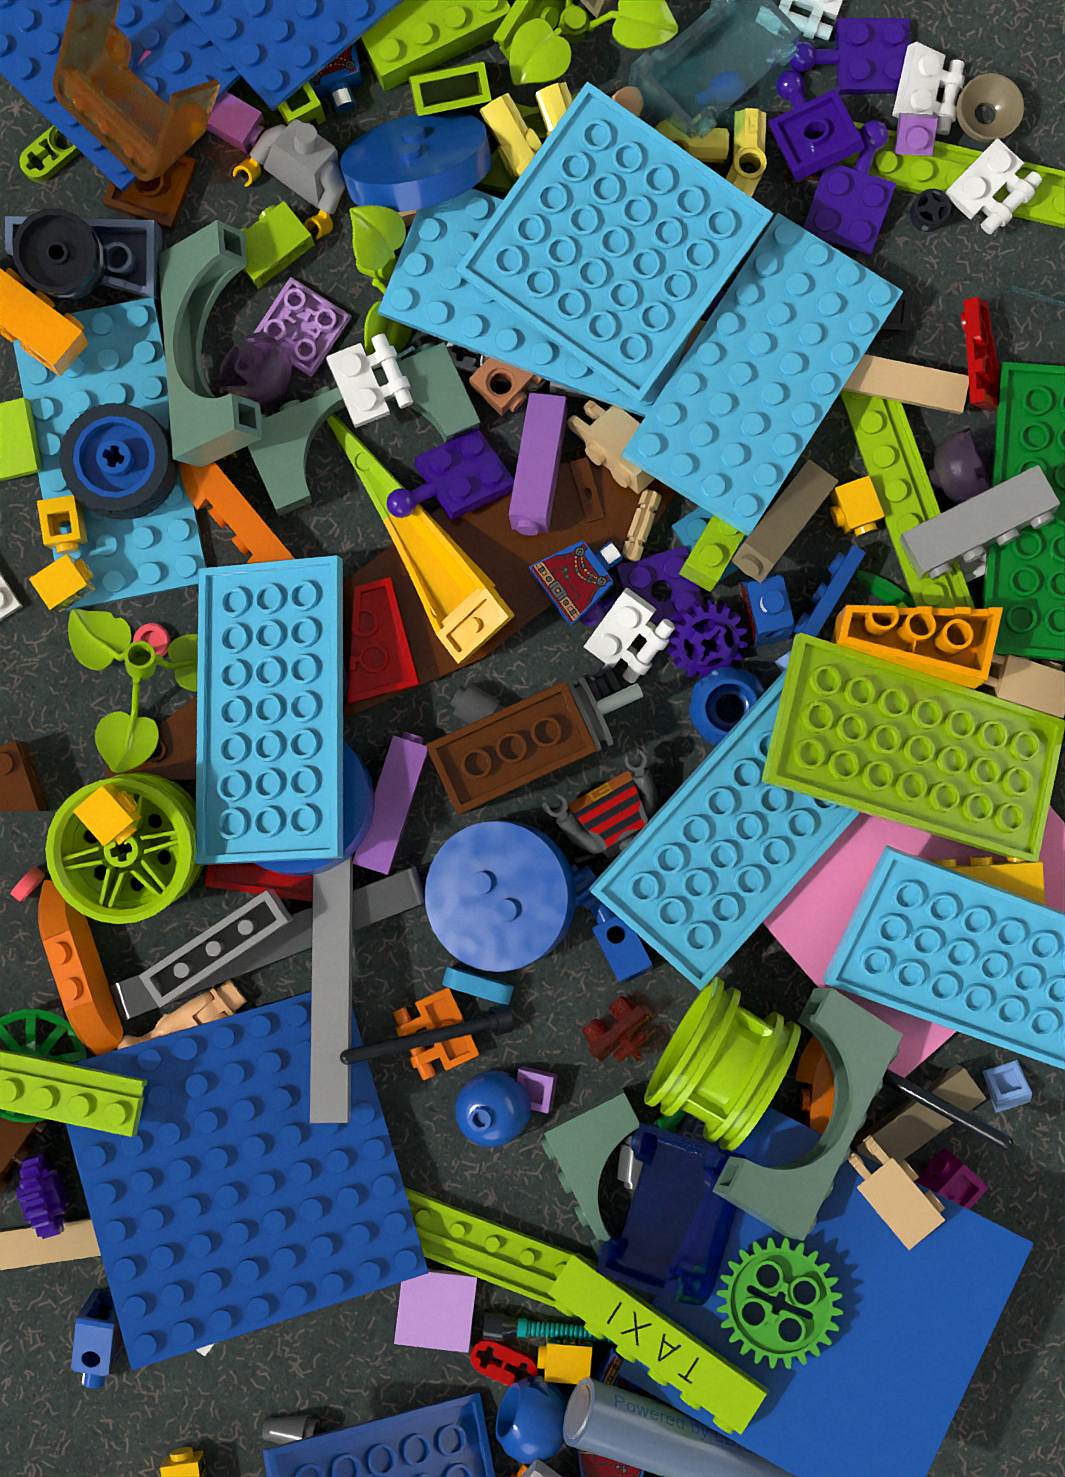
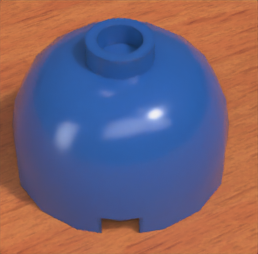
[455,1070,531,1148]

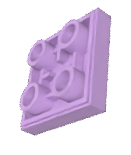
[251,277,352,378]
[394,1269,477,1353]

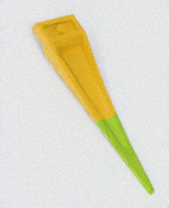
[327,414,515,664]

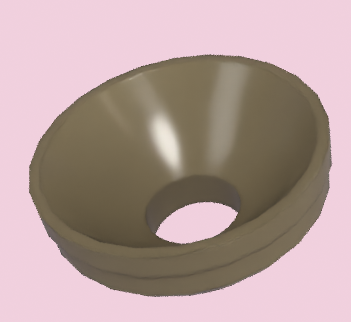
[956,73,1024,143]

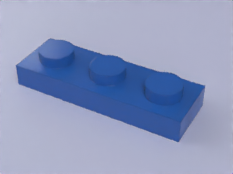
[791,545,866,646]

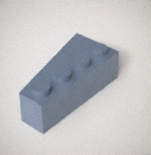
[5,216,162,301]

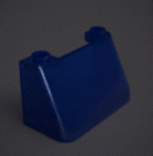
[596,1122,747,1306]

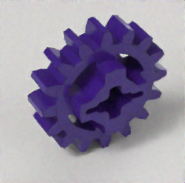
[667,599,748,679]
[16,1153,69,1239]

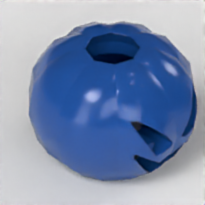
[688,667,767,746]
[496,1375,569,1464]

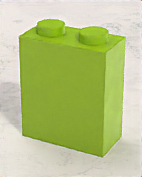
[408,61,492,116]

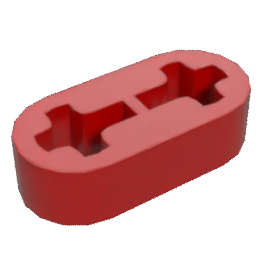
[470,1337,538,1387]

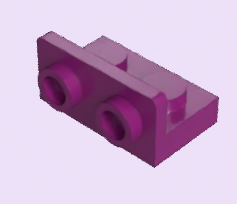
[914,1148,988,1209]

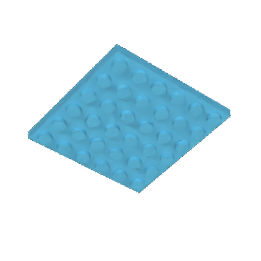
[455,81,774,403]

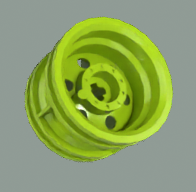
[45,772,205,924]
[644,977,801,1152]

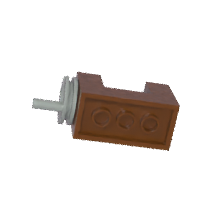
[426,677,644,815]

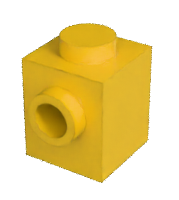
[830,475,885,537]
[73,783,142,846]

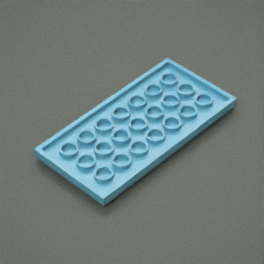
[378,188,691,418]
[621,213,903,536]
[13,298,207,611]
[195,555,343,865]
[588,668,860,990]
[823,845,1065,1070]

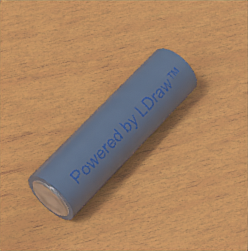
[563,1377,794,1477]

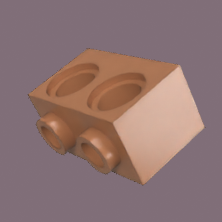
[469,357,545,416]

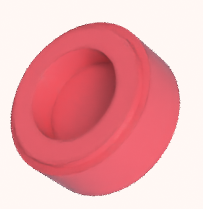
[133,623,172,657]
[10,865,45,902]

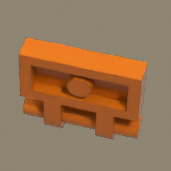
[392,987,480,1080]

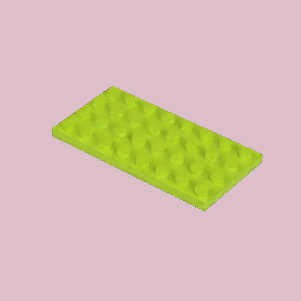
[761,633,1065,862]

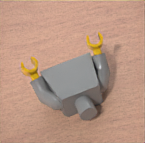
[233,119,346,239]

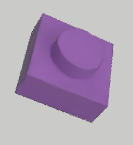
[894,113,938,156]
[517,1066,558,1113]

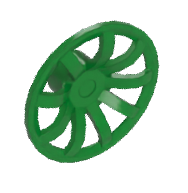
[0,1009,87,1123]

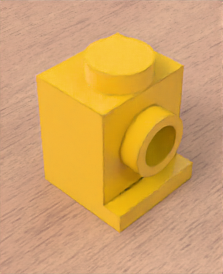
[37,495,88,554]

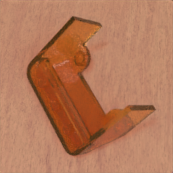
[53,0,221,181]

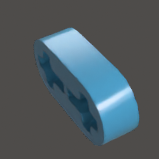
[442,966,514,1005]

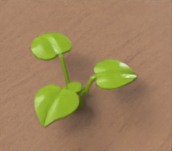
[509,0,678,86]
[349,205,412,356]
[68,609,198,773]

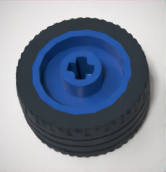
[59,403,179,520]

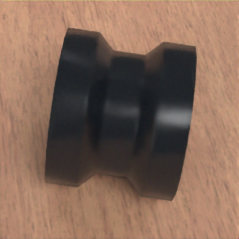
[910,189,951,232]
[582,664,622,702]

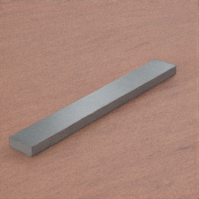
[310,854,353,1123]

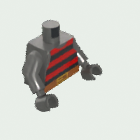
[542,747,658,858]

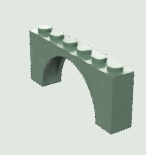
[158,220,263,468]
[247,342,480,517]
[713,988,903,1241]
[540,1088,672,1304]

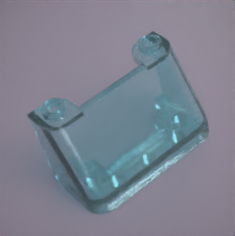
[628,0,802,139]

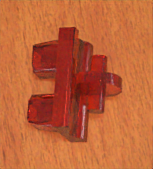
[582,996,652,1063]

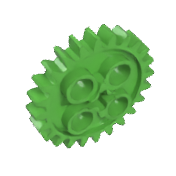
[717,1237,844,1369]

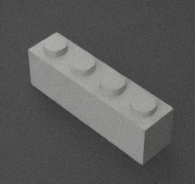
[899,465,1060,580]
[139,889,293,1008]

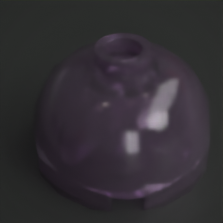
[218,331,292,407]
[928,427,991,503]

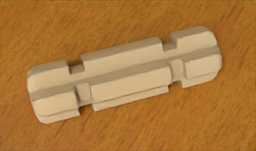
[621,489,661,562]

